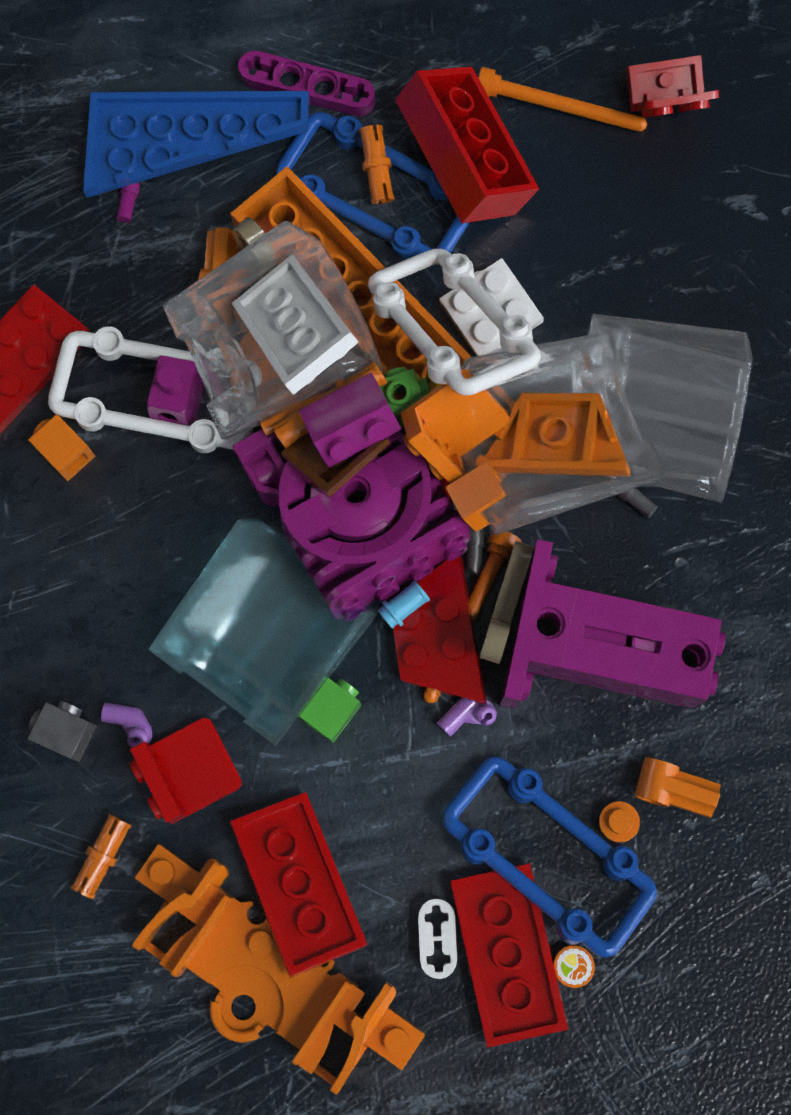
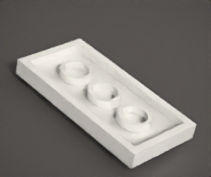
[232,254,358,395]

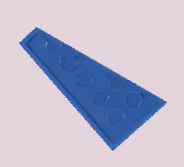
[83,91,310,198]

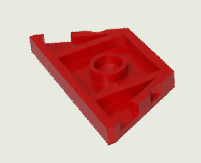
[393,556,487,704]

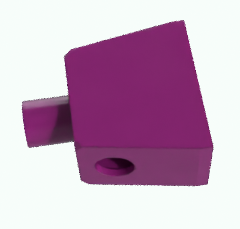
[147,355,207,426]

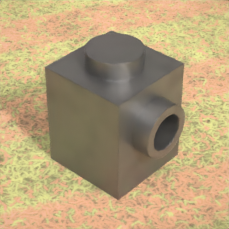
[28,701,97,762]

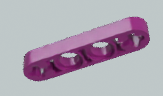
[238,51,375,116]

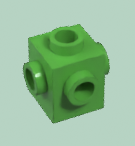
[380,367,431,428]

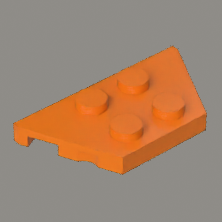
[475,393,630,476]

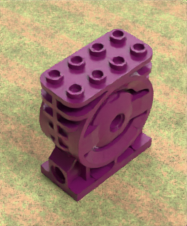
[232,391,470,622]

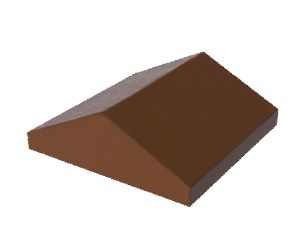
[281,433,390,498]

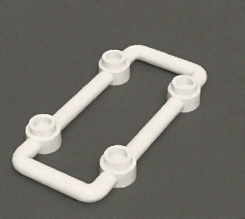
[368,249,541,395]
[48,327,264,453]

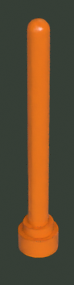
[479,66,647,132]
[423,527,522,703]

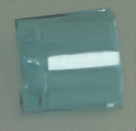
[148,518,379,746]

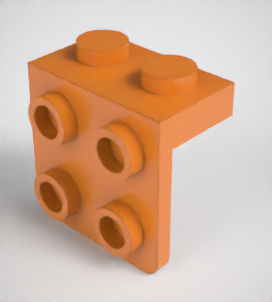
[401,369,510,484]

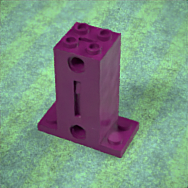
[500,539,726,709]

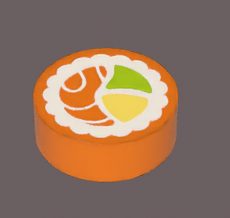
[553,945,595,988]

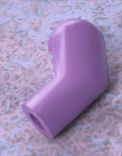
[436,698,497,737]
[101,702,152,747]

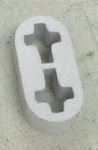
[418,898,457,979]

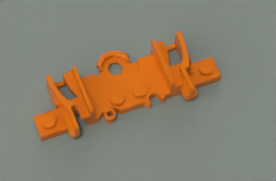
[132,844,425,1095]

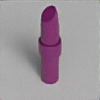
[116,182,140,223]

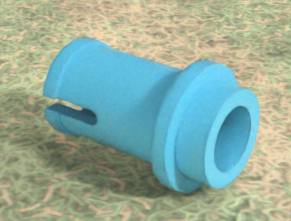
[377,580,430,629]

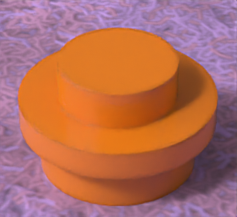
[599,801,640,842]

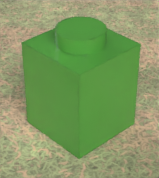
[299,678,361,743]

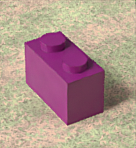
[299,372,401,467]

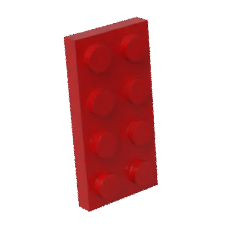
[0,285,90,434]
[230,792,367,979]
[450,863,568,1048]

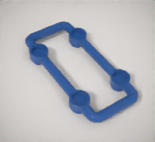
[276,112,470,259]
[442,756,657,958]

